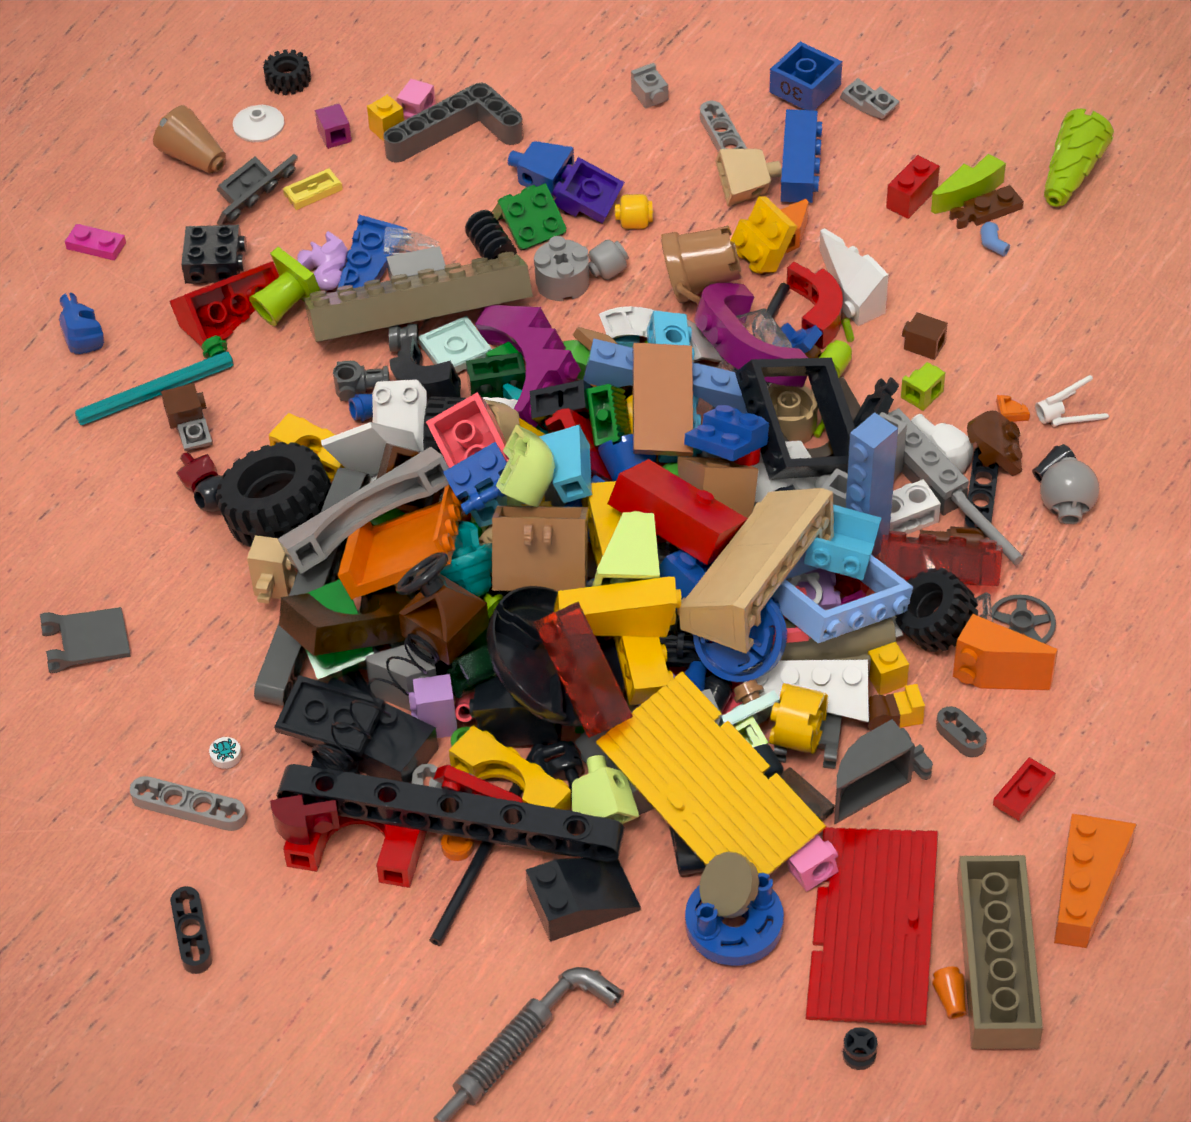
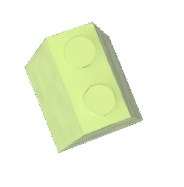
[592,511,660,587]

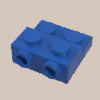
[684,405,769,461]

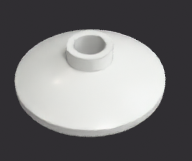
[233,105,284,142]

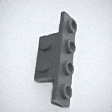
[217,154,298,225]

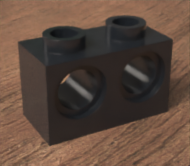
[530,380,593,428]

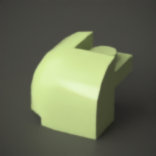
[496,424,555,507]

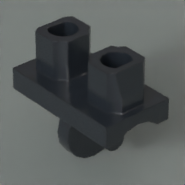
[659,631,702,670]

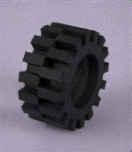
[263,49,311,95]

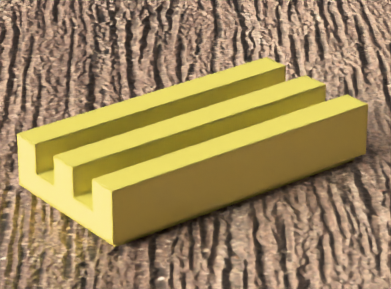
[283,168,343,210]

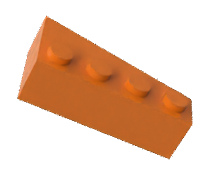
[1054,813,1137,948]

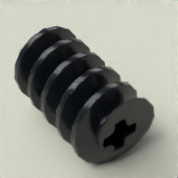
[465,210,517,260]

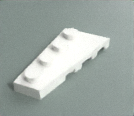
[743,660,869,723]

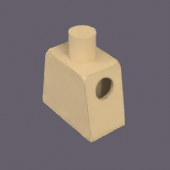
[715,149,782,206]

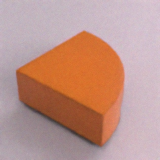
[996,395,1030,422]

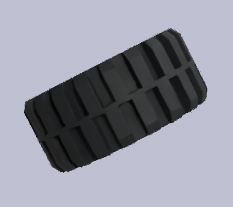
[216,442,331,547]

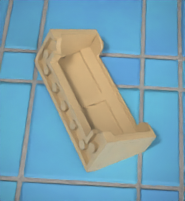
[677,488,834,654]

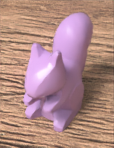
[297,231,348,291]

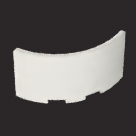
[599,306,724,363]

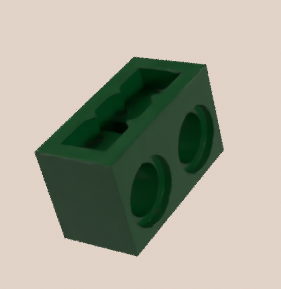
[466,352,526,398]

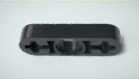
[170,886,212,974]

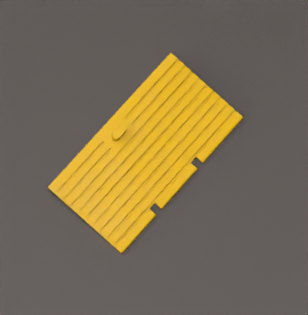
[596,671,826,875]

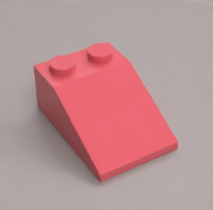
[426,392,509,485]

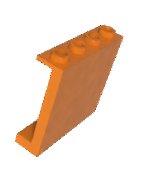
[338,484,465,600]

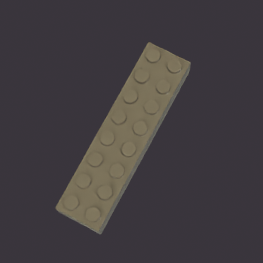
[304,252,533,342]

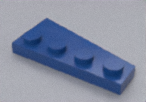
[338,214,408,288]

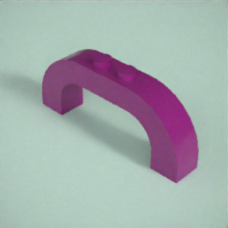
[694,283,808,387]

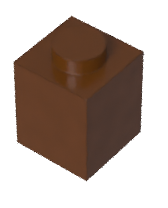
[902,312,948,360]
[161,383,207,429]

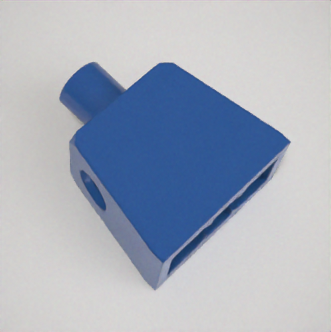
[508,141,574,199]

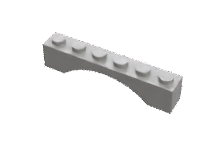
[277,447,449,574]

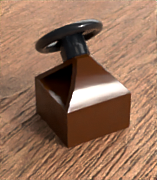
[396,552,489,665]

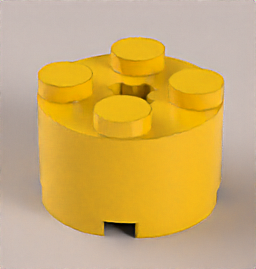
[769,683,828,753]

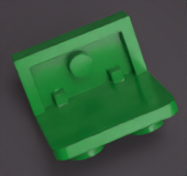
[492,183,567,250]

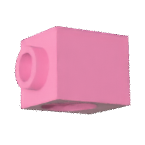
[397,79,435,119]
[786,834,839,892]

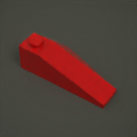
[169,261,279,346]

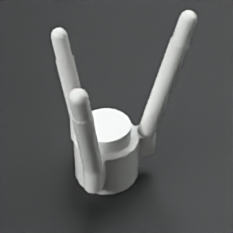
[1035,375,1109,427]

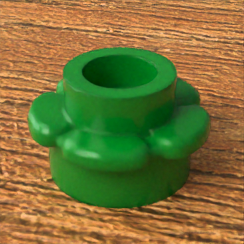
[201,336,228,358]

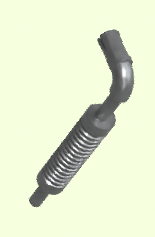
[433,967,624,1122]

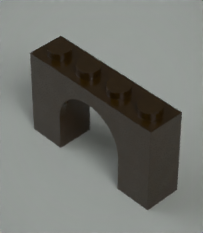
[279,585,412,656]

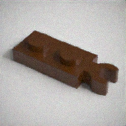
[949,185,1024,229]

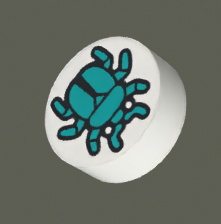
[209,737,242,769]

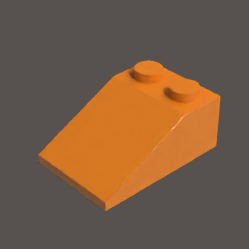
[953,614,1058,690]

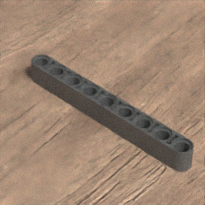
[254,468,370,706]

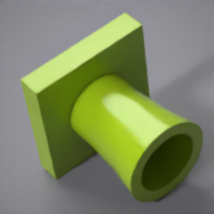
[249,247,321,326]

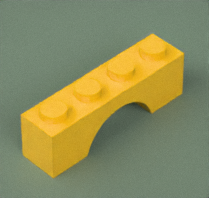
[449,725,572,810]

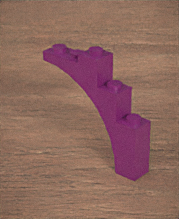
[475,305,581,428]

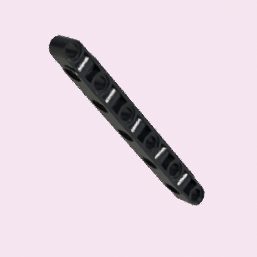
[276,764,625,862]

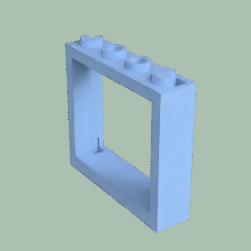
[771,550,913,643]

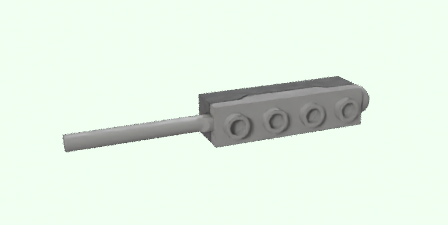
[888,408,1023,565]

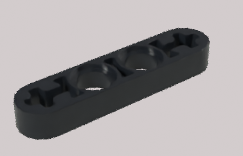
[964,447,999,538]

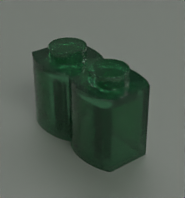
[446,644,496,698]

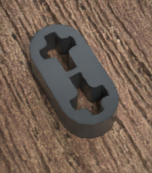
[936,706,987,758]

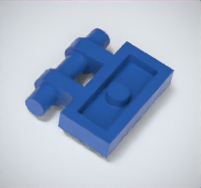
[443,442,507,515]

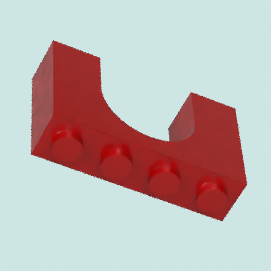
[283,790,427,888]

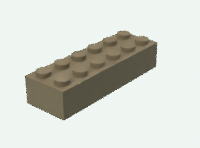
[957,855,1043,1049]

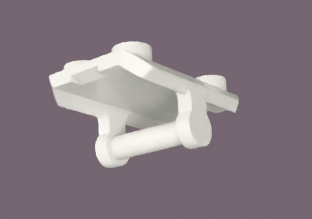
[372,380,427,452]

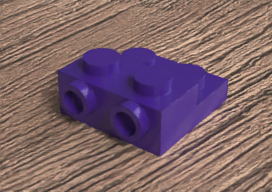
[551,157,625,224]

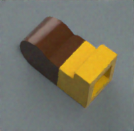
[867,684,925,730]

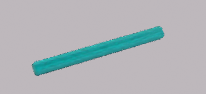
[75,351,233,425]

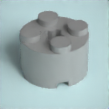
[534,236,589,301]

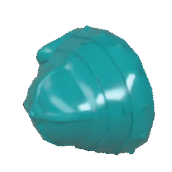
[439,521,492,598]

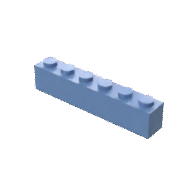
[846,413,898,557]

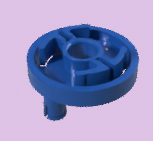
[693,598,787,682]
[685,873,784,966]

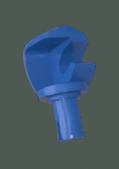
[59,293,104,354]

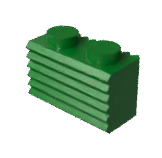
[586,384,631,447]

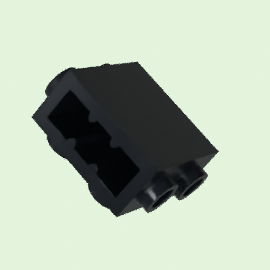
[181,225,247,284]

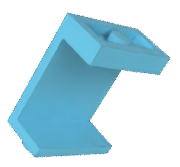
[804,504,881,580]

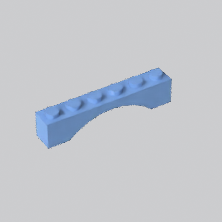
[583,339,748,414]

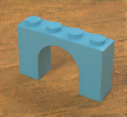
[468,425,592,528]

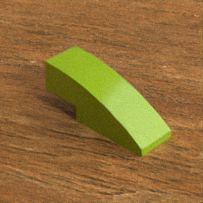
[931,154,1006,214]

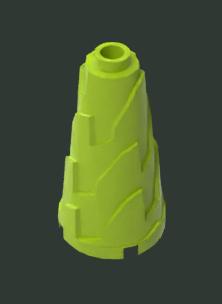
[1044,109,1114,207]

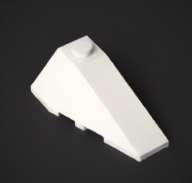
[819,228,888,326]

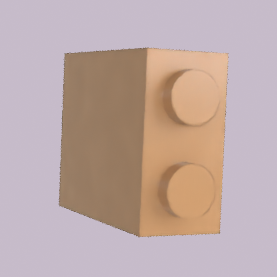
[677,456,758,518]

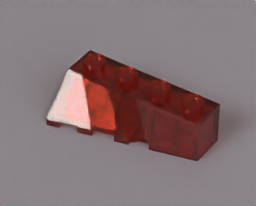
[880,531,1003,586]
[533,601,633,738]

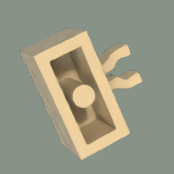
[247,535,298,604]

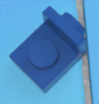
[772,323,822,353]

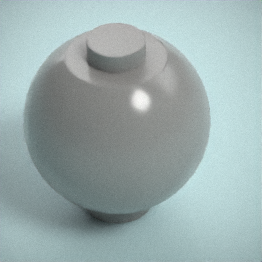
[1040,457,1099,524]

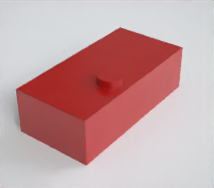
[607,459,748,565]

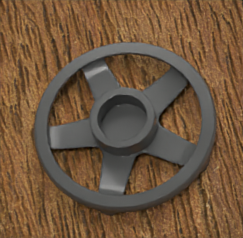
[988,595,1056,644]

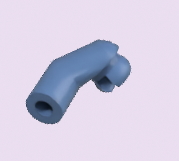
[980,222,1010,256]

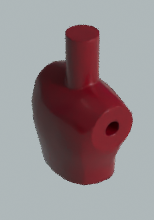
[176,452,218,492]

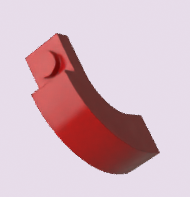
[786,261,843,350]

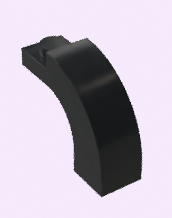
[390,336,461,402]

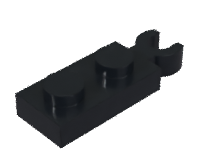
[853,377,899,428]

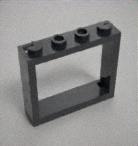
[735,358,855,480]

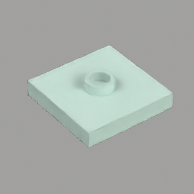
[418,316,492,372]
[719,690,780,727]

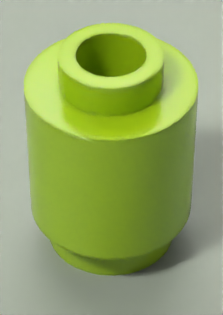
[819,340,852,378]

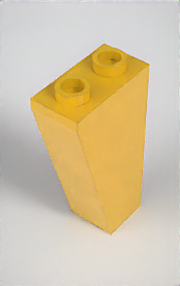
[554,577,681,637]

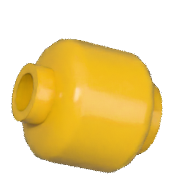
[615,194,653,229]

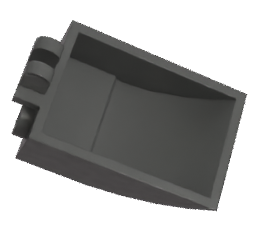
[834,719,933,825]

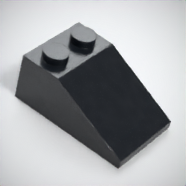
[526,858,641,942]

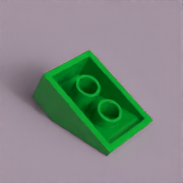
[305,579,375,683]

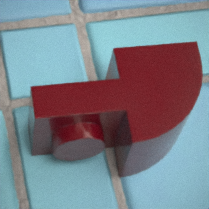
[270,795,340,845]

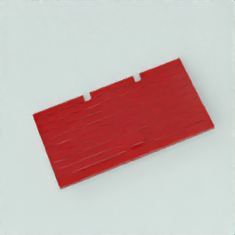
[805,827,938,1025]

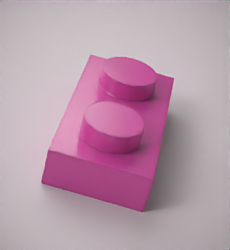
[65,223,126,261]

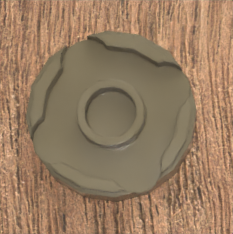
[699,852,759,918]

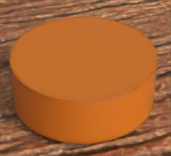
[441,834,474,861]

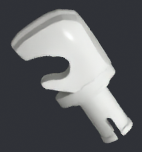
[911,414,973,474]

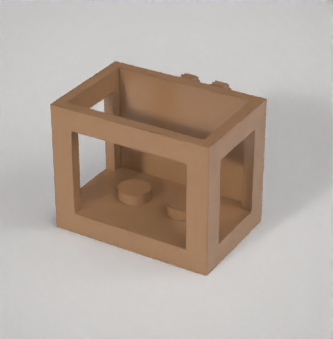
[492,506,588,592]

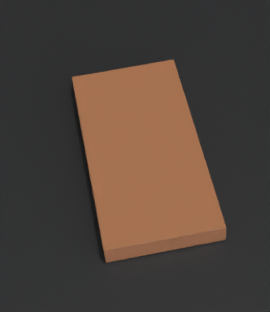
[633,343,693,457]

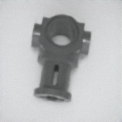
[333,360,390,401]

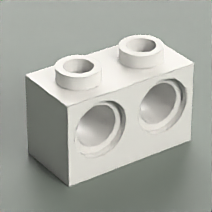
[889,479,941,541]

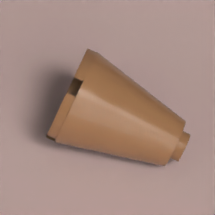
[153,105,226,173]

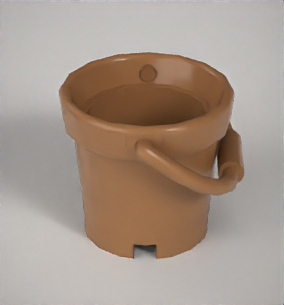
[661,226,742,304]

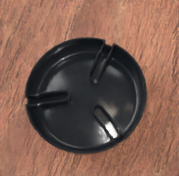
[486,586,625,726]

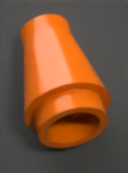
[932,966,967,1019]

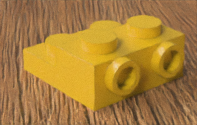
[730,196,797,274]

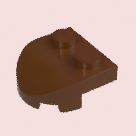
[967,411,1023,476]

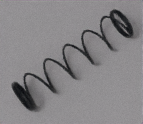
[311,634,439,772]

